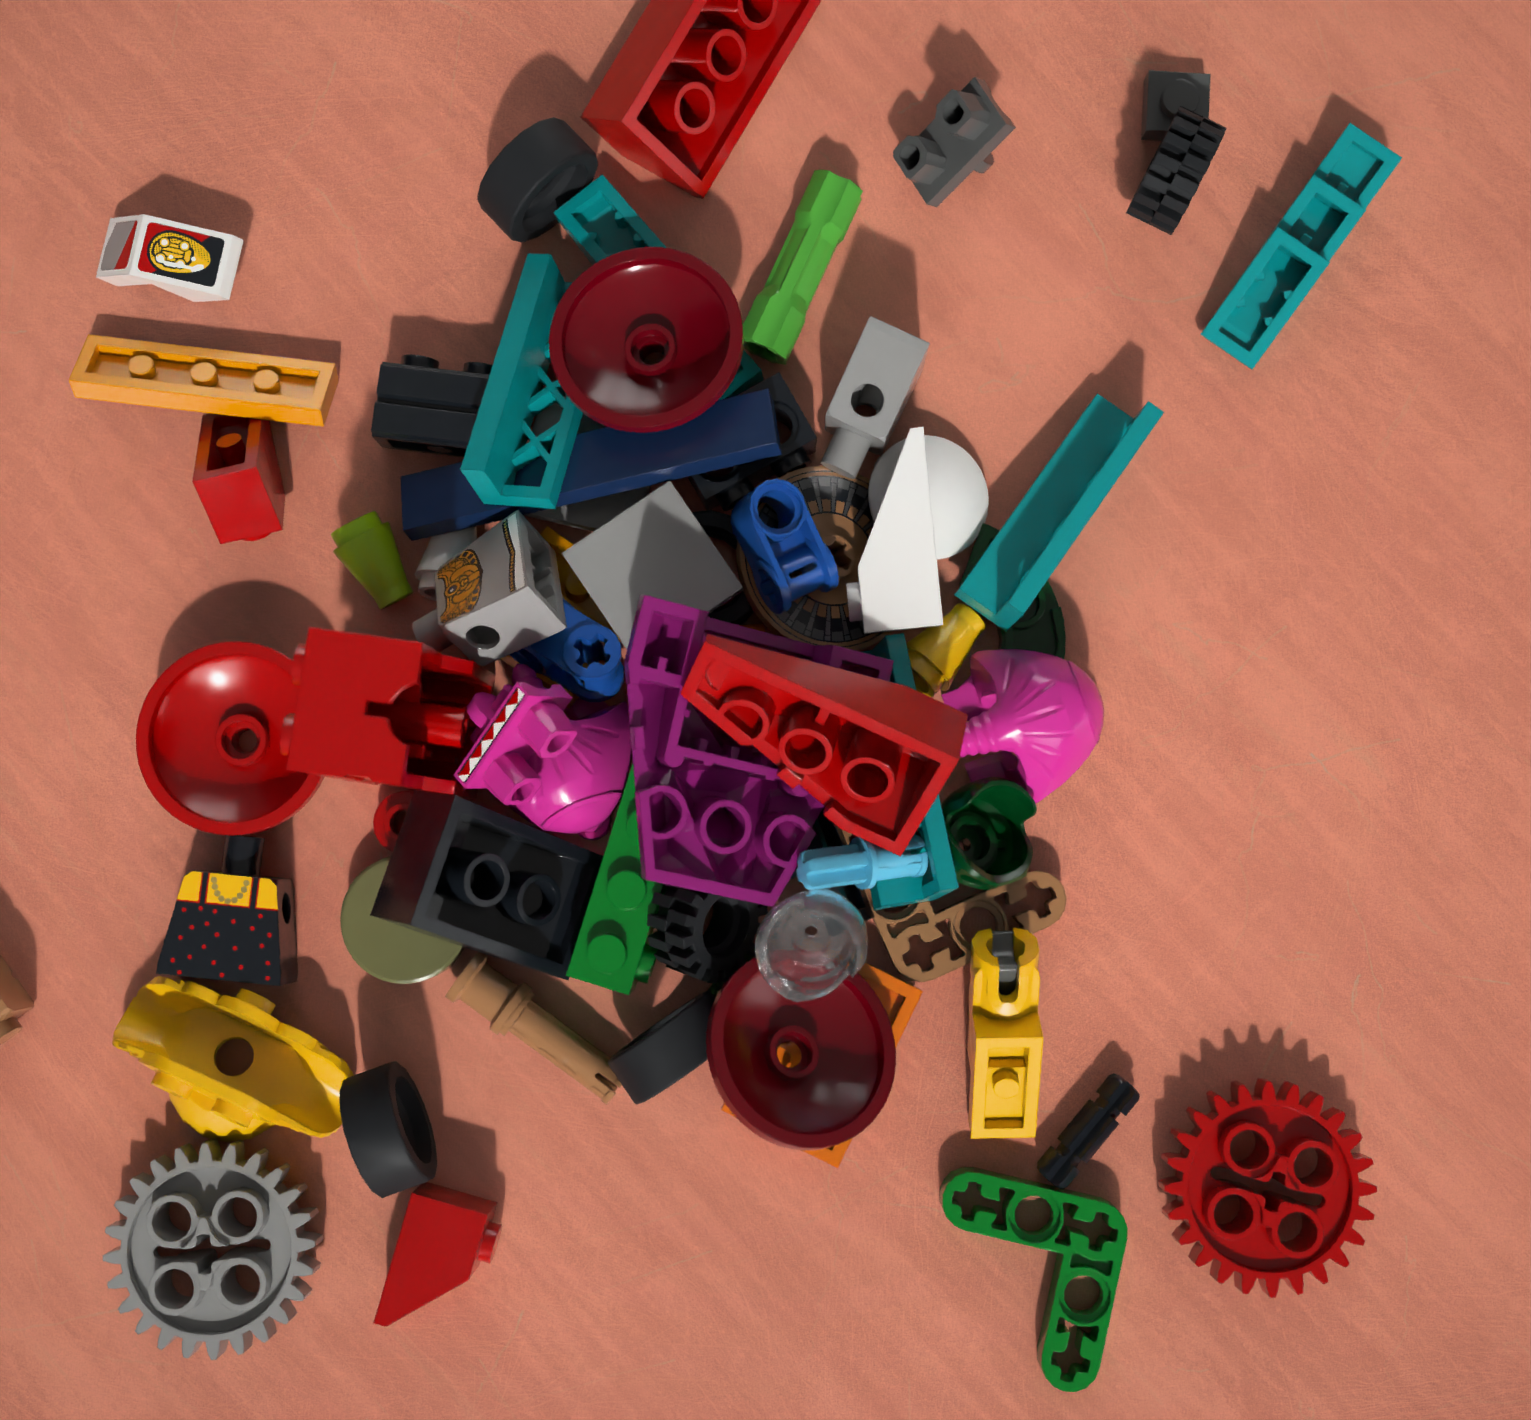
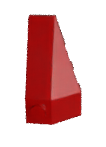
[680,634,968,856]

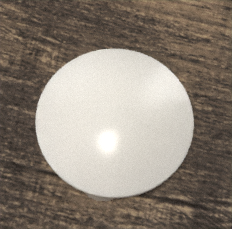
[868,435,989,560]

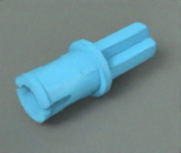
[796,834,928,890]

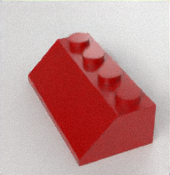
[580,0,822,199]

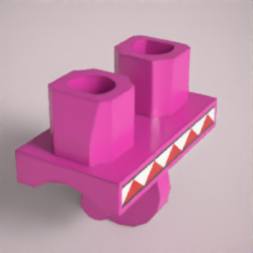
[454,682,578,805]

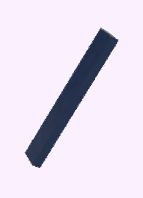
[400,388,782,541]

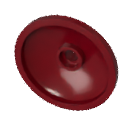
[549,247,744,433]
[706,947,896,1151]

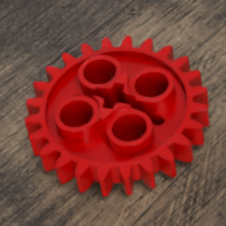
[1158,1078,1377,1298]

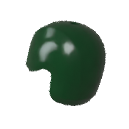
[941,777,1037,890]

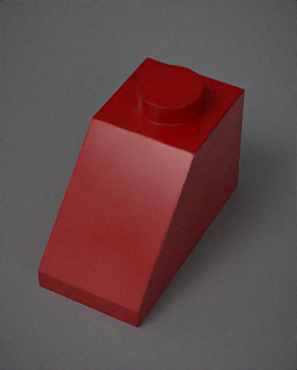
[192,413,285,544]
[373,1182,502,1327]

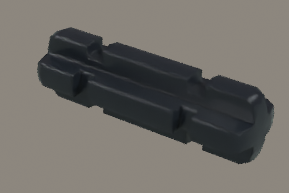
[1037,1073,1140,1189]

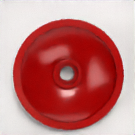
[136,641,324,836]

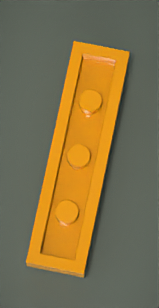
[69,334,339,427]

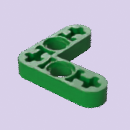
[939,1167,1128,1392]

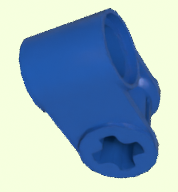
[730,479,839,614]
[509,599,624,702]

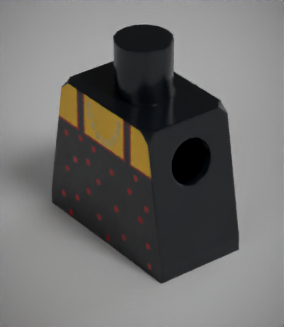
[156,835,298,986]

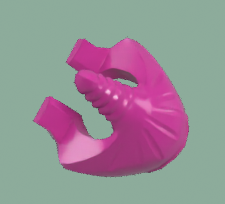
[941,649,1104,804]
[508,664,631,841]

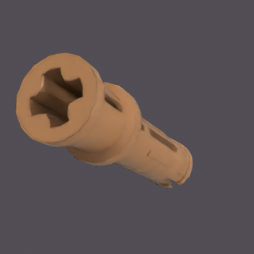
[445,952,622,1105]

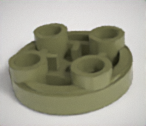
[340,856,465,984]

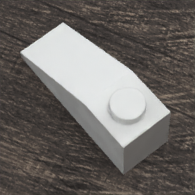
[846,427,943,634]

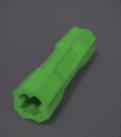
[743,170,863,365]

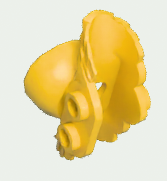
[112,976,354,1142]

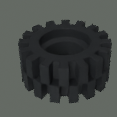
[1126,106,1227,235]
[647,884,768,984]

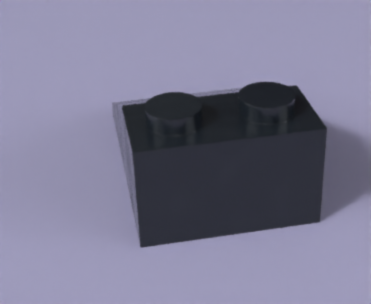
[370,790,603,980]

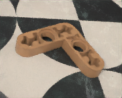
[842,830,1067,982]

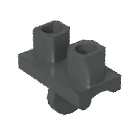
[893,77,1016,207]

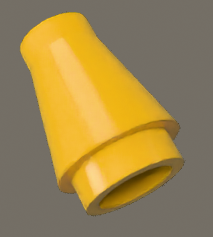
[906,603,986,697]

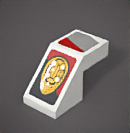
[96,214,244,302]

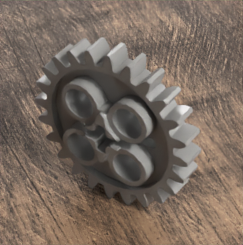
[103,1138,323,1360]

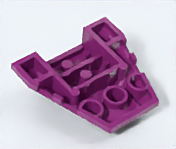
[624,595,894,907]

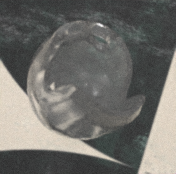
[755,888,868,1002]

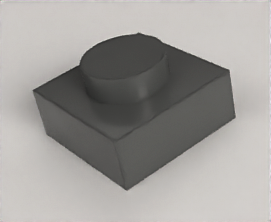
[1141,70,1211,141]

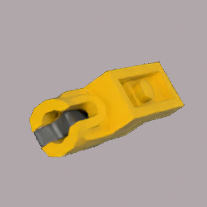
[967,928,1043,1139]

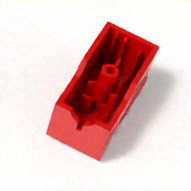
[280,627,495,799]

